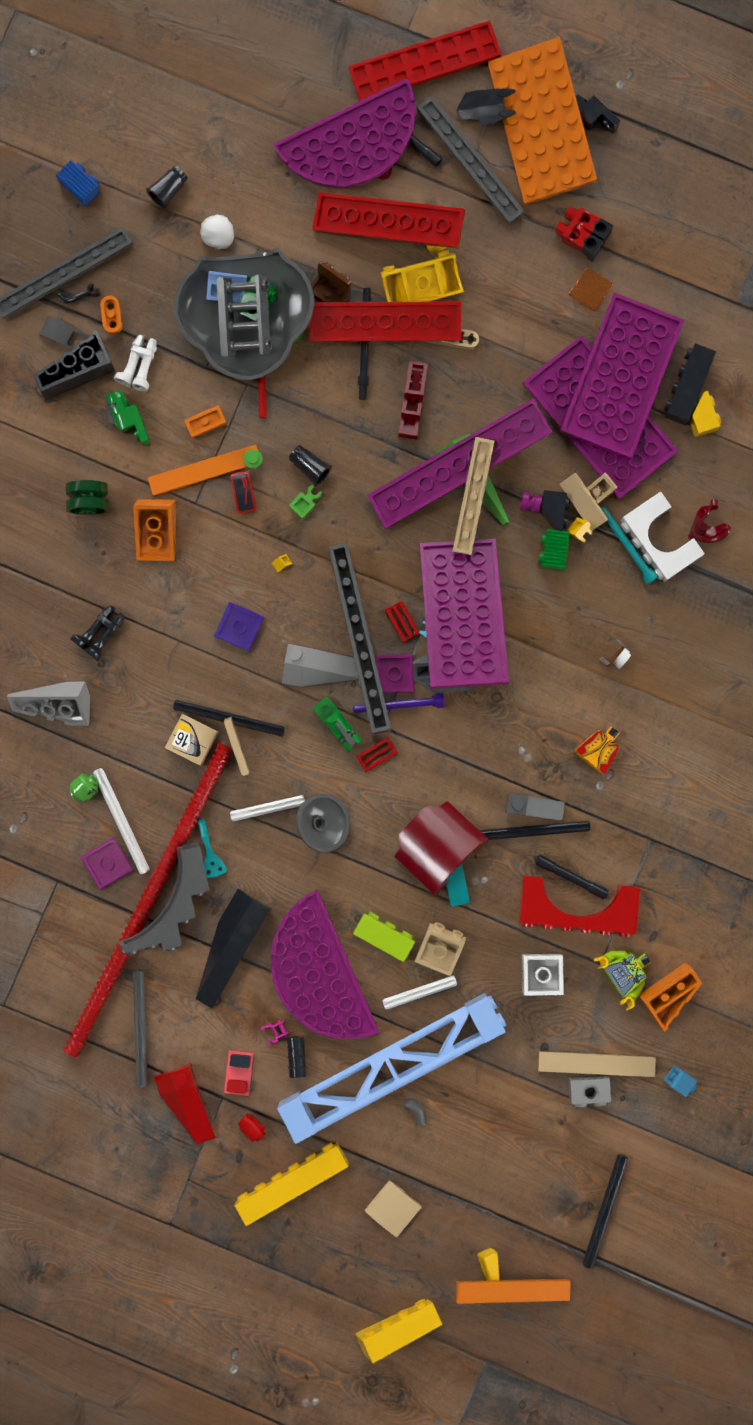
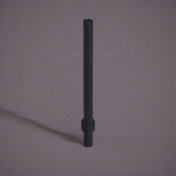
[357,288,371,400]

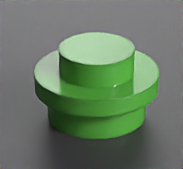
[243,449,263,469]

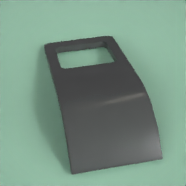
[39,316,90,350]

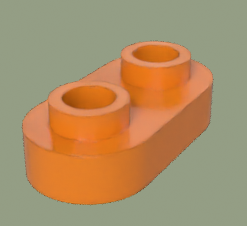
[100,296,123,335]

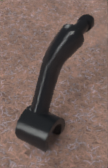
[58,283,100,304]

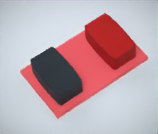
[224,1050,254,1096]

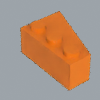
[639,962,702,1032]

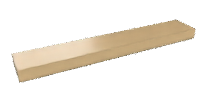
[453,437,495,555]
[538,1051,656,1077]

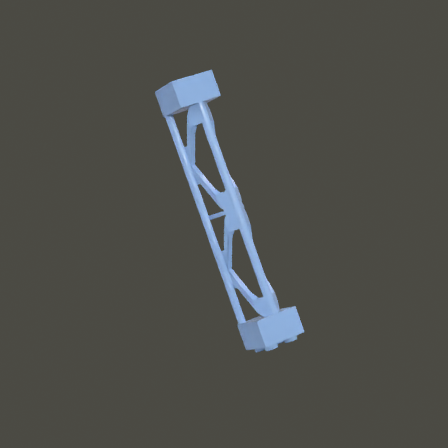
[277,993,507,1144]

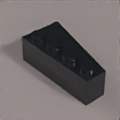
[34,330,115,400]

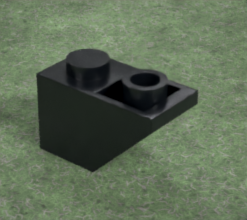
[540,490,569,531]

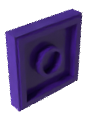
[214,602,265,652]

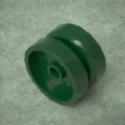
[65,480,109,515]

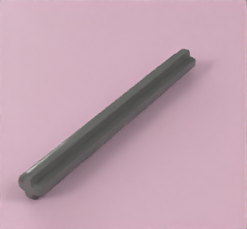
[133,970,147,1087]

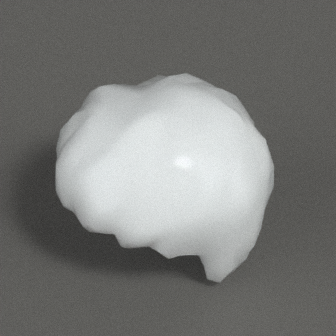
[200,215,234,250]

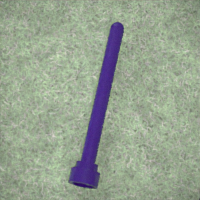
[352,693,445,713]

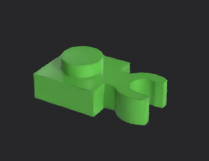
[289,485,322,519]

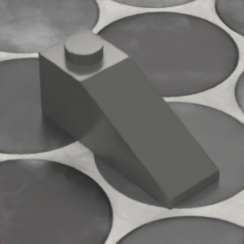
[505,793,565,821]

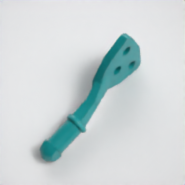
[197,818,227,878]

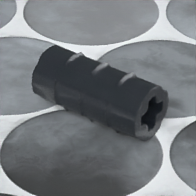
[287,1036,306,1078]

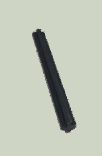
[173,700,285,737]
[479,821,591,840]
[583,1154,628,1269]

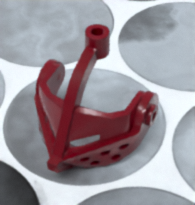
[688,499,731,543]

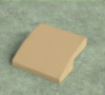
[365,1180,422,1237]

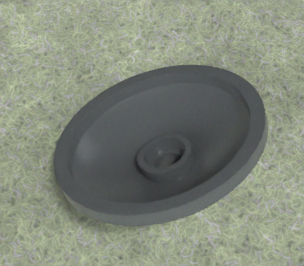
[296,794,350,852]

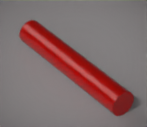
[258,376,267,419]

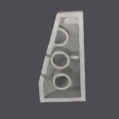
[282,644,359,687]
[7,682,90,726]

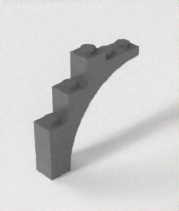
[118,843,209,955]

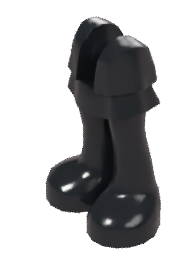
[70,605,125,662]

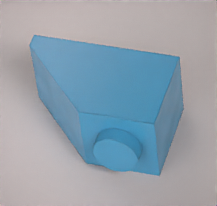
[664,1064,697,1097]

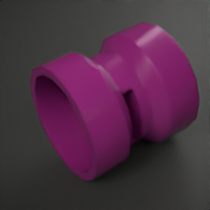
[520,491,543,514]

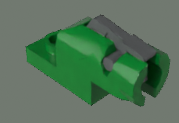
[105,391,151,446]
[313,696,362,753]

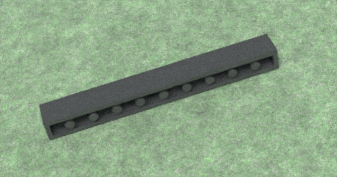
[329,543,391,736]

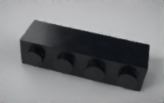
[664,343,716,425]

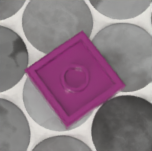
[375,654,414,693]
[80,837,133,890]

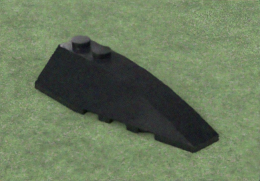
[196,888,271,1008]

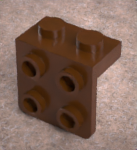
[311,261,351,302]

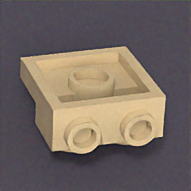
[415,922,466,976]

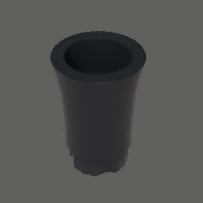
[146,166,188,209]
[289,445,332,486]

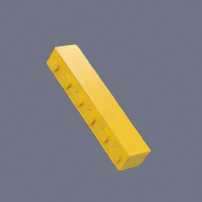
[234,1142,349,1226]

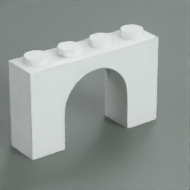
[620,491,705,582]

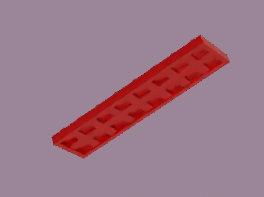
[348,20,502,102]

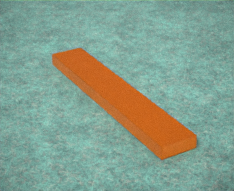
[147,444,258,496]
[456,1279,571,1304]

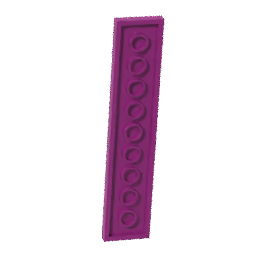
[367,398,553,529]

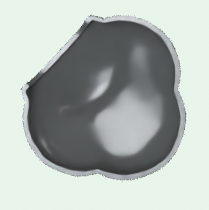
[174,248,314,380]

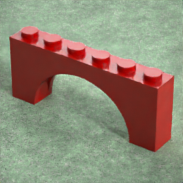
[518,875,640,937]

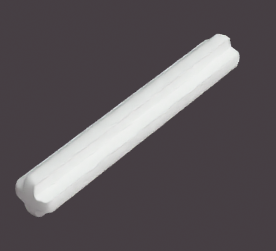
[230,795,305,821]
[383,976,457,1009]

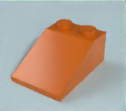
[133,499,176,561]

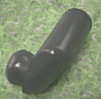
[404,1099,425,1125]

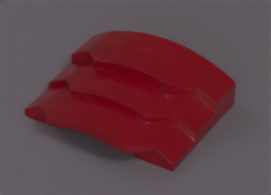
[394,801,489,896]

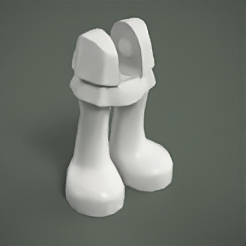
[114,335,157,392]

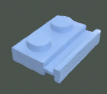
[206,271,247,303]

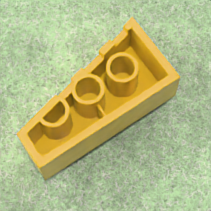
[355,1299,443,1363]

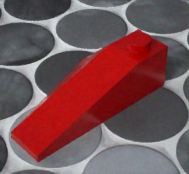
[154,1063,215,1144]

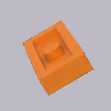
[184,405,227,439]

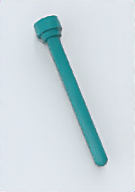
[600,506,658,585]

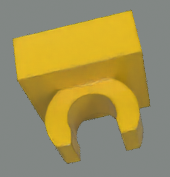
[567,517,592,542]

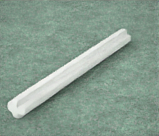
[93,768,150,874]

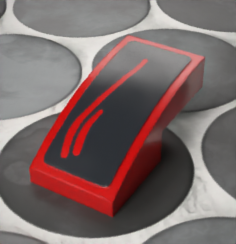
[230,471,256,514]

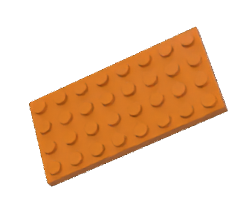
[488,36,598,206]

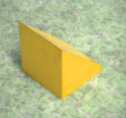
[272,554,293,573]

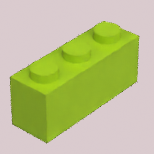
[353,911,415,962]

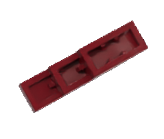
[398,360,428,440]

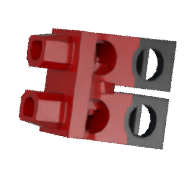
[555,206,613,262]

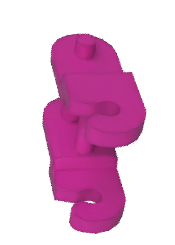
[260,1020,289,1046]

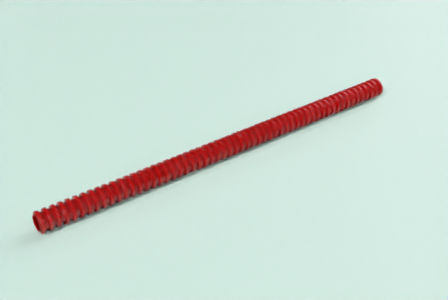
[63,743,233,1057]

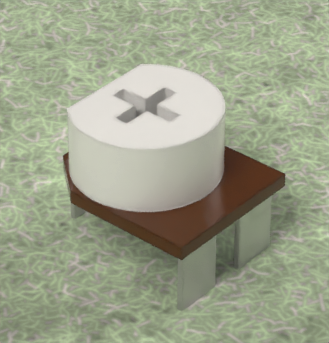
[599,639,631,669]

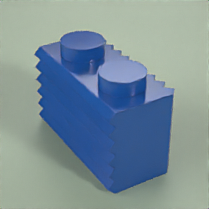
[56,160,101,207]

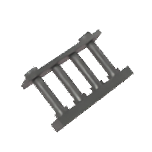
[216,275,272,357]

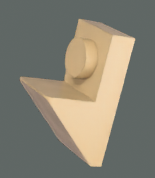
[587,472,617,504]

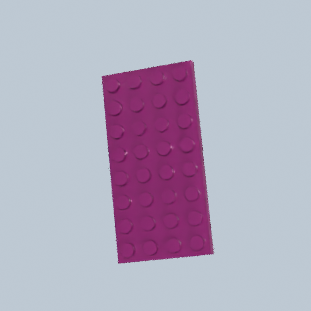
[560,292,684,460]
[523,335,678,500]
[419,539,509,689]

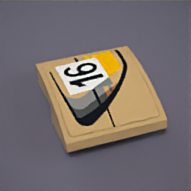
[165,714,219,766]

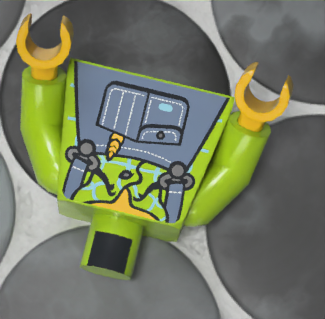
[594,950,651,1011]

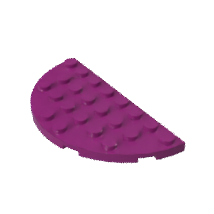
[273,78,415,188]
[271,889,379,1039]

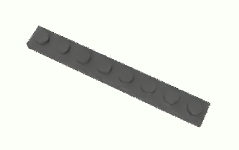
[417,96,524,225]
[0,227,134,320]

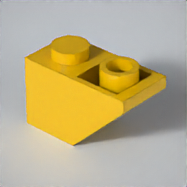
[689,391,721,438]

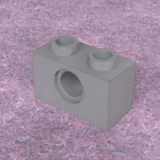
[568,1076,611,1107]

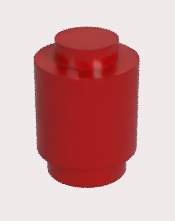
[237,1113,266,1142]

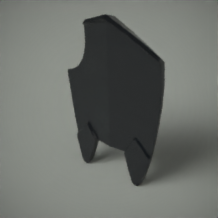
[456,88,516,126]

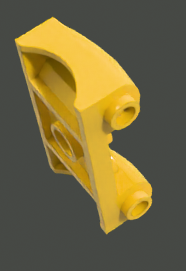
[380,250,464,302]

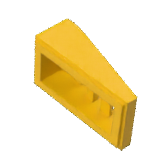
[477,1248,499,1281]

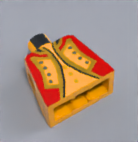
[574,727,620,774]

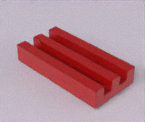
[385,600,420,643]
[356,737,398,773]

